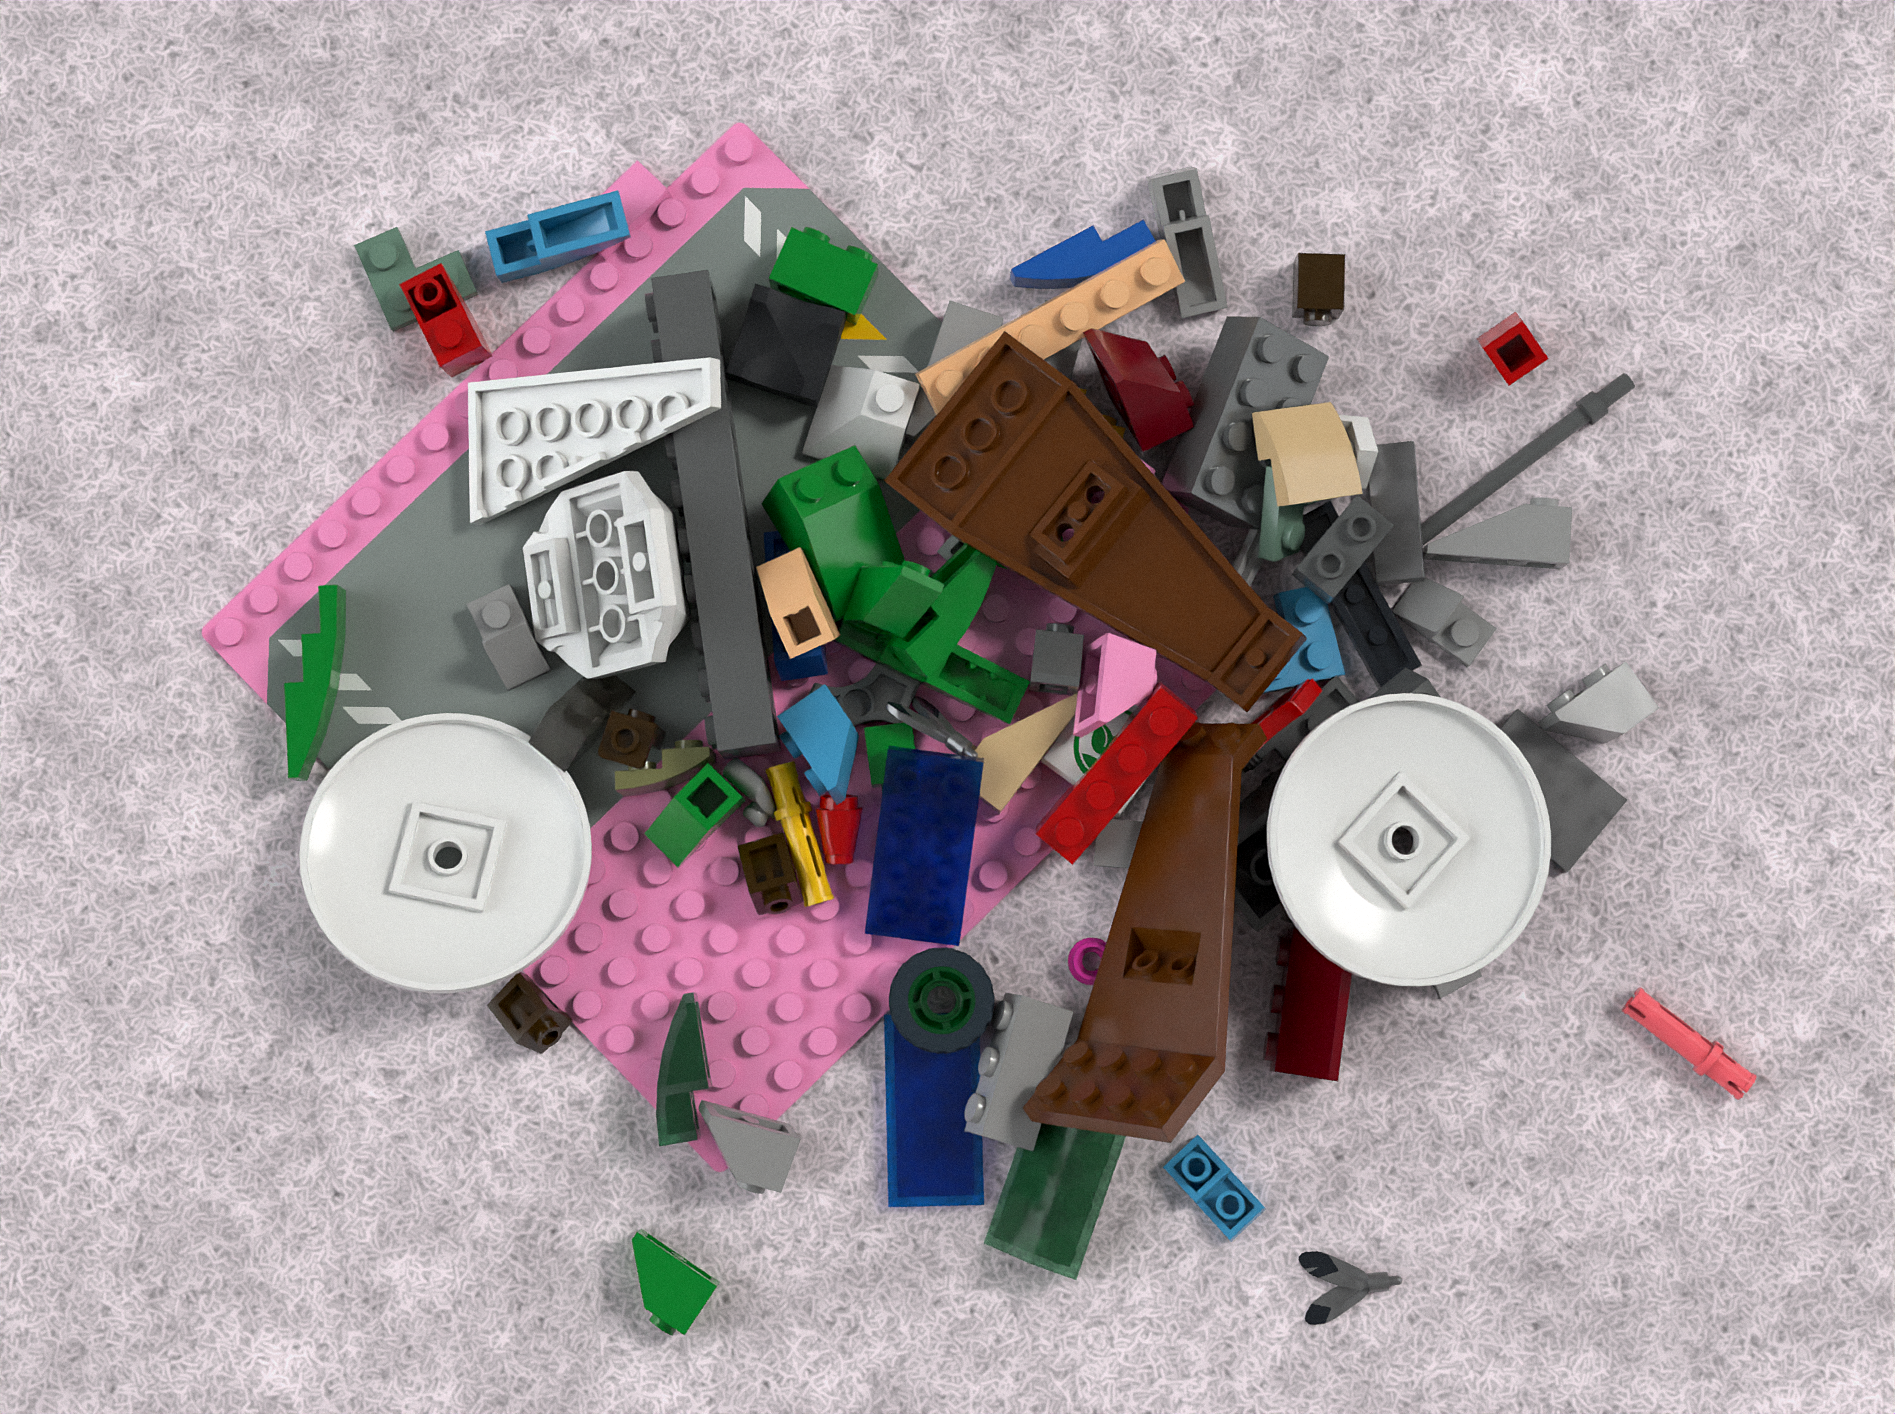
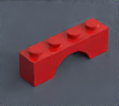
[1036,681,1198,865]

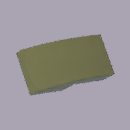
[615,740,716,796]

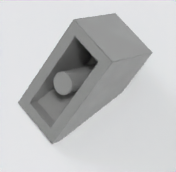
[698,1100,801,1194]

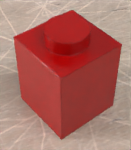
[1477,312,1549,386]

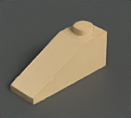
[953,693,1078,814]

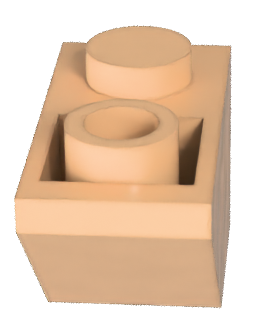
[756,547,840,659]

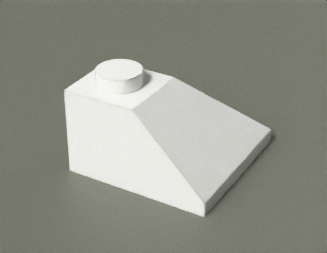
[802,365,920,480]

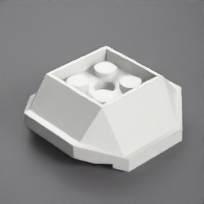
[523,471,691,679]

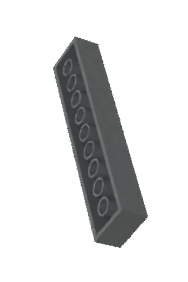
[645,270,781,760]

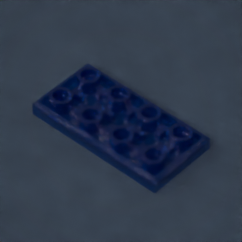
[865,746,984,946]

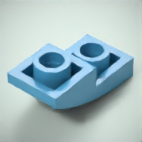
[1163,1135,1266,1242]

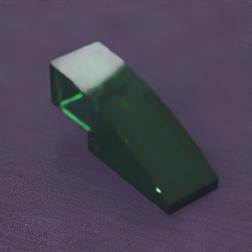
[656,992,712,1147]

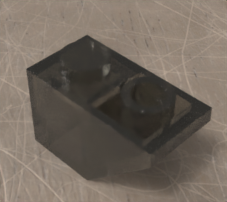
[528,675,636,773]

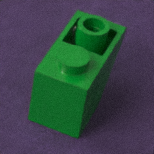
[843,561,944,638]
[644,763,746,868]

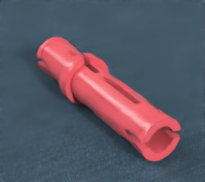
[1622,987,1757,1100]

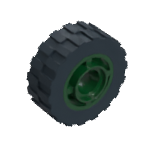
[889,947,995,1054]

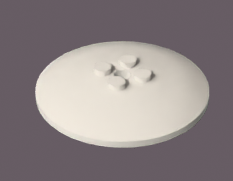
[1267,693,1551,987]
[299,713,592,993]

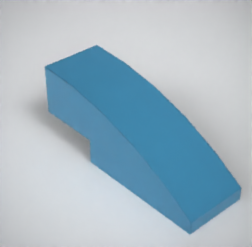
[485,190,631,283]

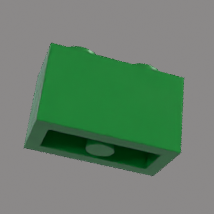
[769,227,878,325]

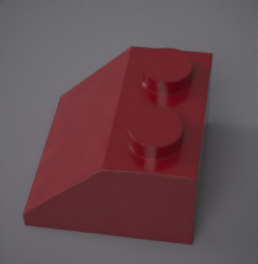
[1083,328,1194,452]

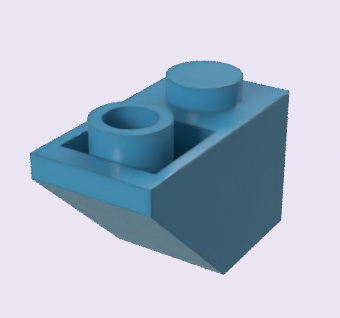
[777,684,859,805]

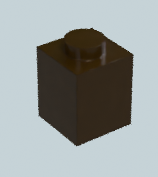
[1292,253,1345,326]

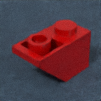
[399,263,492,378]

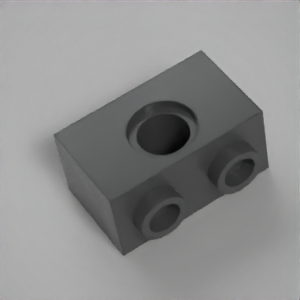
[1292,495,1394,604]

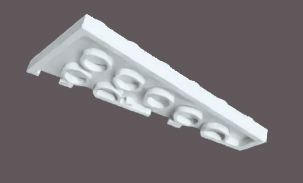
[468,357,721,525]

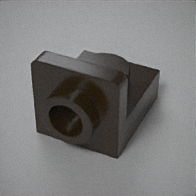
[737,832,803,915]
[487,972,573,1054]

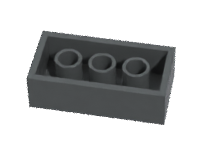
[1162,316,1329,530]

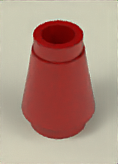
[815,794,863,864]

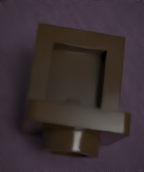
[598,709,666,770]

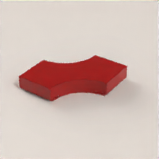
[1250,678,1323,756]

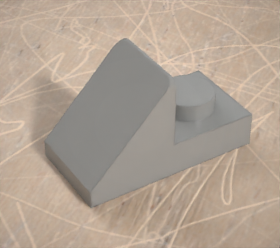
[1392,577,1497,667]
[466,584,551,691]

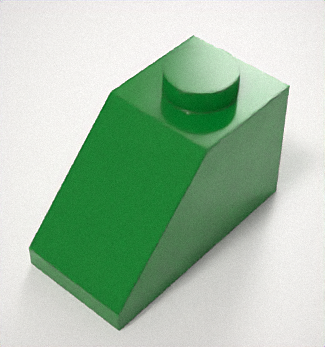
[632,1229,720,1336]

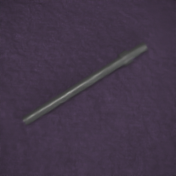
[1421,373,1635,545]

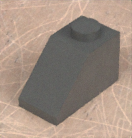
[1029,623,1084,696]

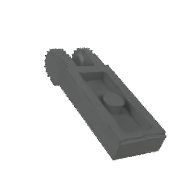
[1242,675,1360,787]

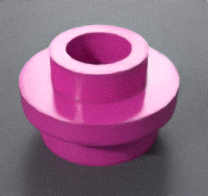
[1068,938,1106,985]

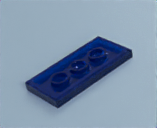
[884,1013,984,1207]

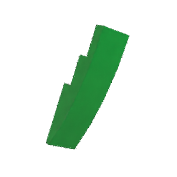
[284,585,346,781]
[832,619,1030,724]

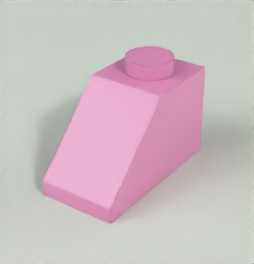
[1073,633,1157,738]

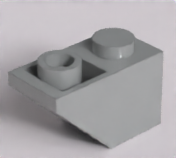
[1537,662,1659,743]

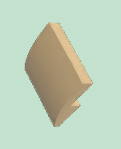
[1252,402,1363,507]

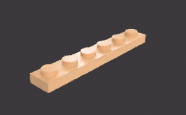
[915,239,1185,415]

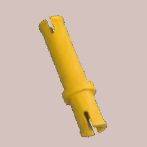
[765,761,834,907]

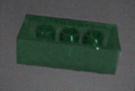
[984,1123,1126,1280]

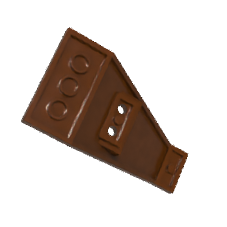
[884,331,1307,712]
[1023,722,1267,1143]

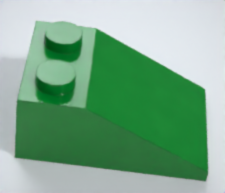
[761,445,905,622]

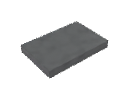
[1500,709,1627,873]

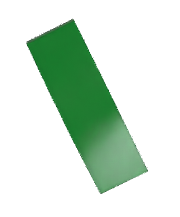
[887,544,997,678]

